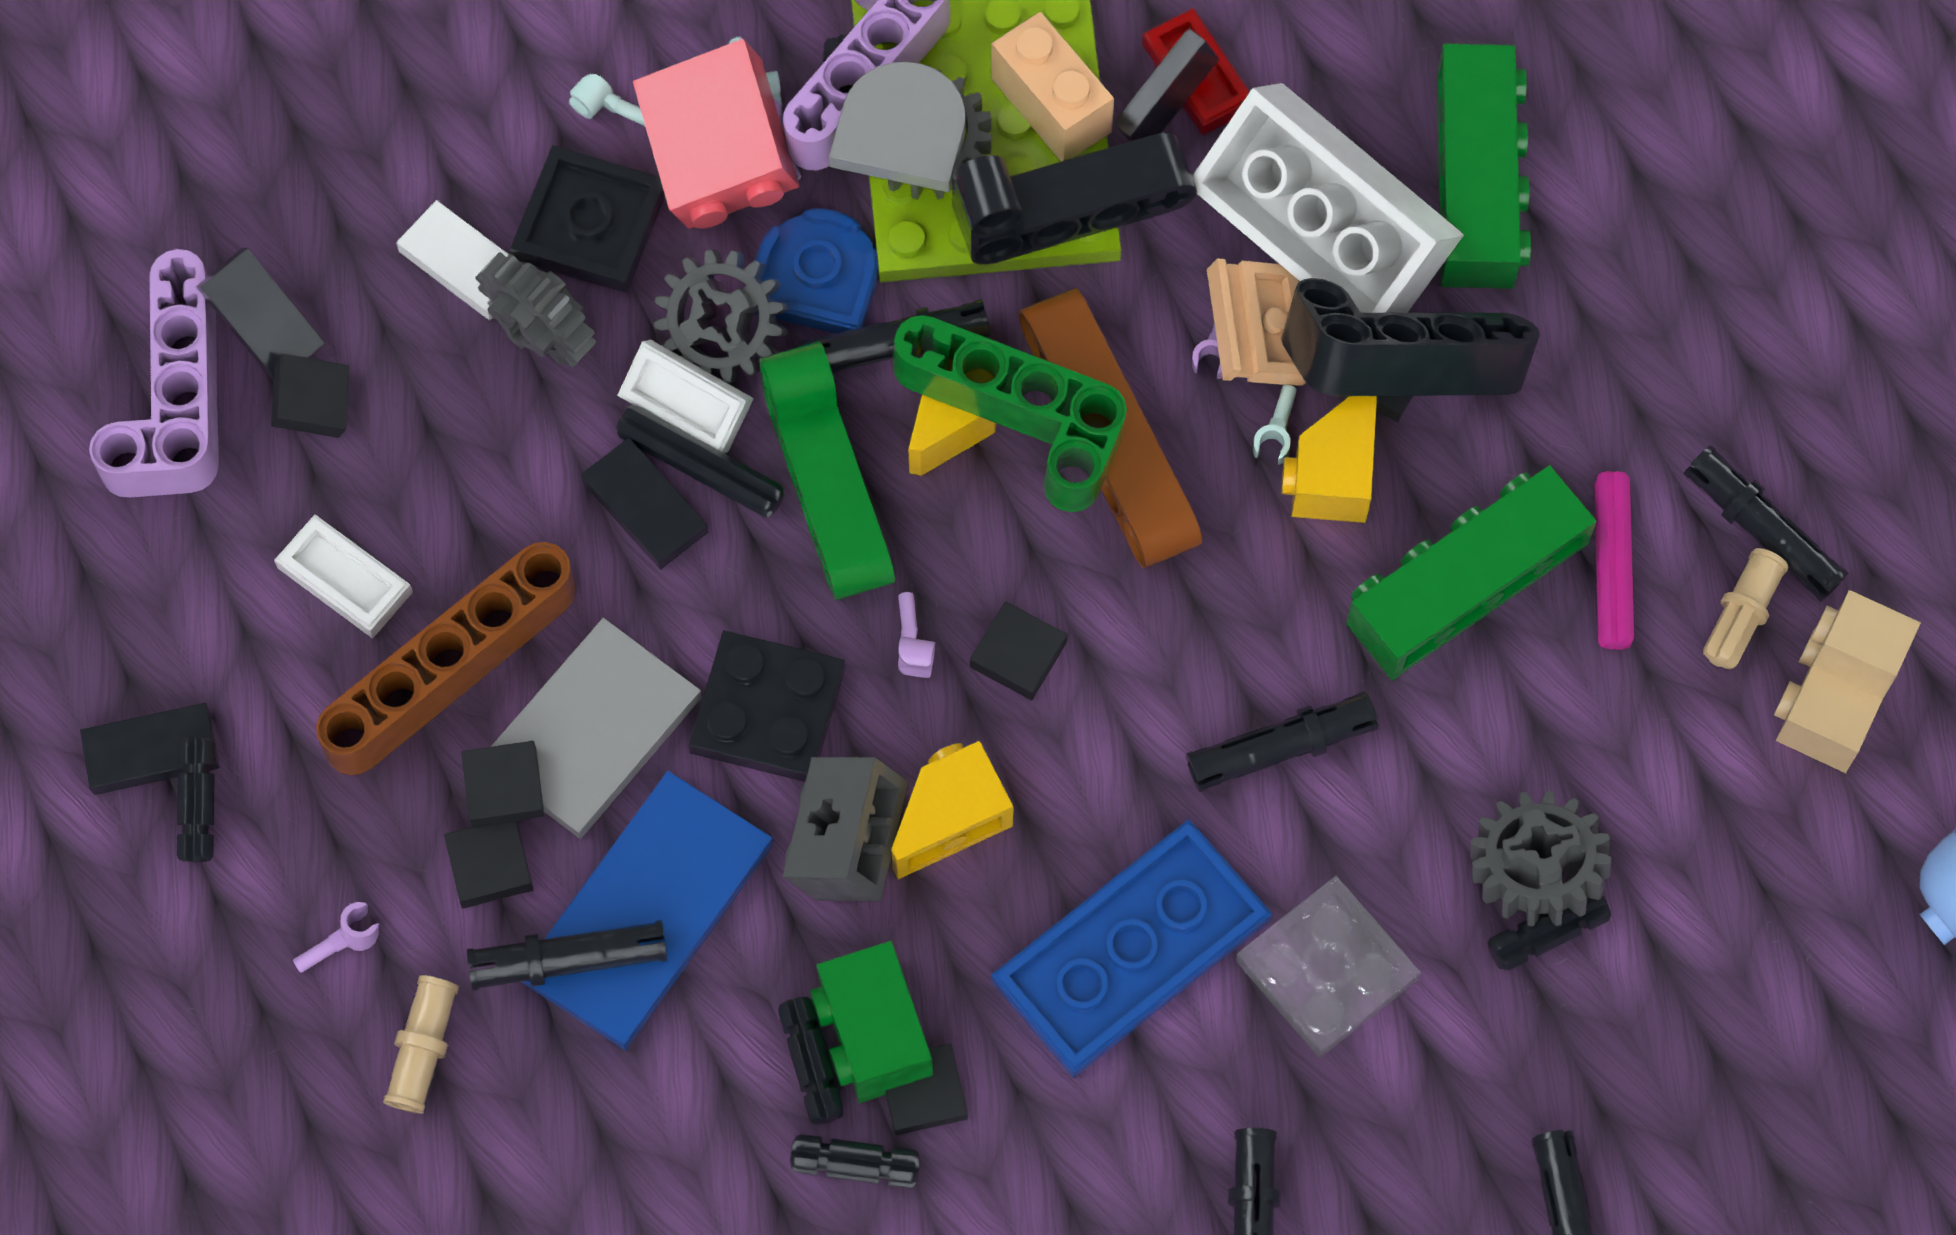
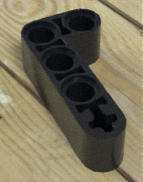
[952,133,1197,265]
[1281,278,1540,396]

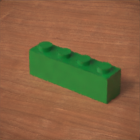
[1437,44,1531,289]
[1346,465,1597,681]

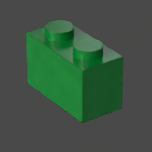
[809,941,933,1104]

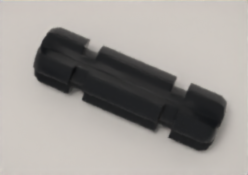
[177,736,215,862]
[1488,896,1611,970]
[778,997,844,1125]
[790,1134,920,1188]

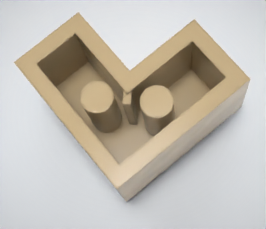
[1774,590,1921,773]

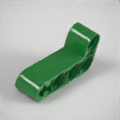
[893,315,1127,513]
[760,341,895,601]

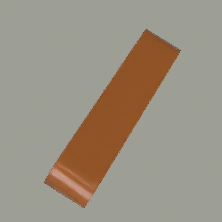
[1018,287,1202,569]
[316,542,576,775]

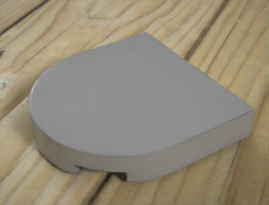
[829,62,965,192]

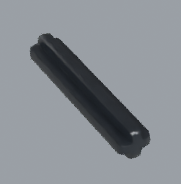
[616,405,784,517]

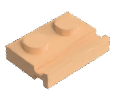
[1207,258,1306,386]

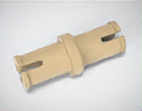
[383,975,459,1114]

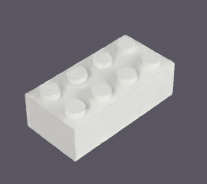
[1192,83,1464,313]

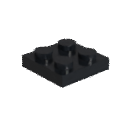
[510,145,665,293]
[688,630,845,782]

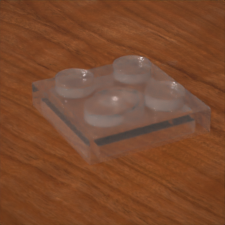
[1236,876,1421,1058]

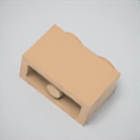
[991,12,1114,162]

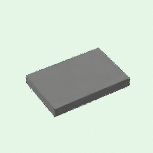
[491,618,702,840]

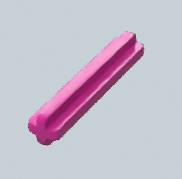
[1594,471,1634,650]

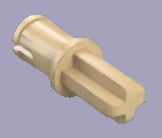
[1703,548,1789,670]

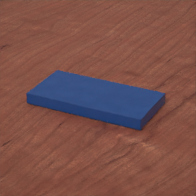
[522,771,774,1051]
[991,819,1272,1079]

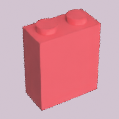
[633,38,800,229]

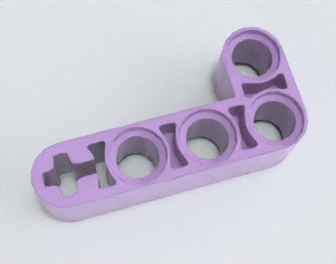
[783,0,951,170]
[89,249,219,498]

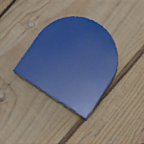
[754,208,879,334]

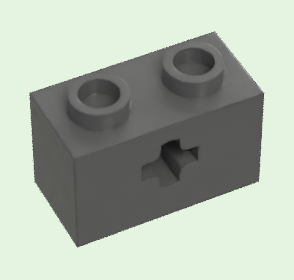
[783,757,909,902]

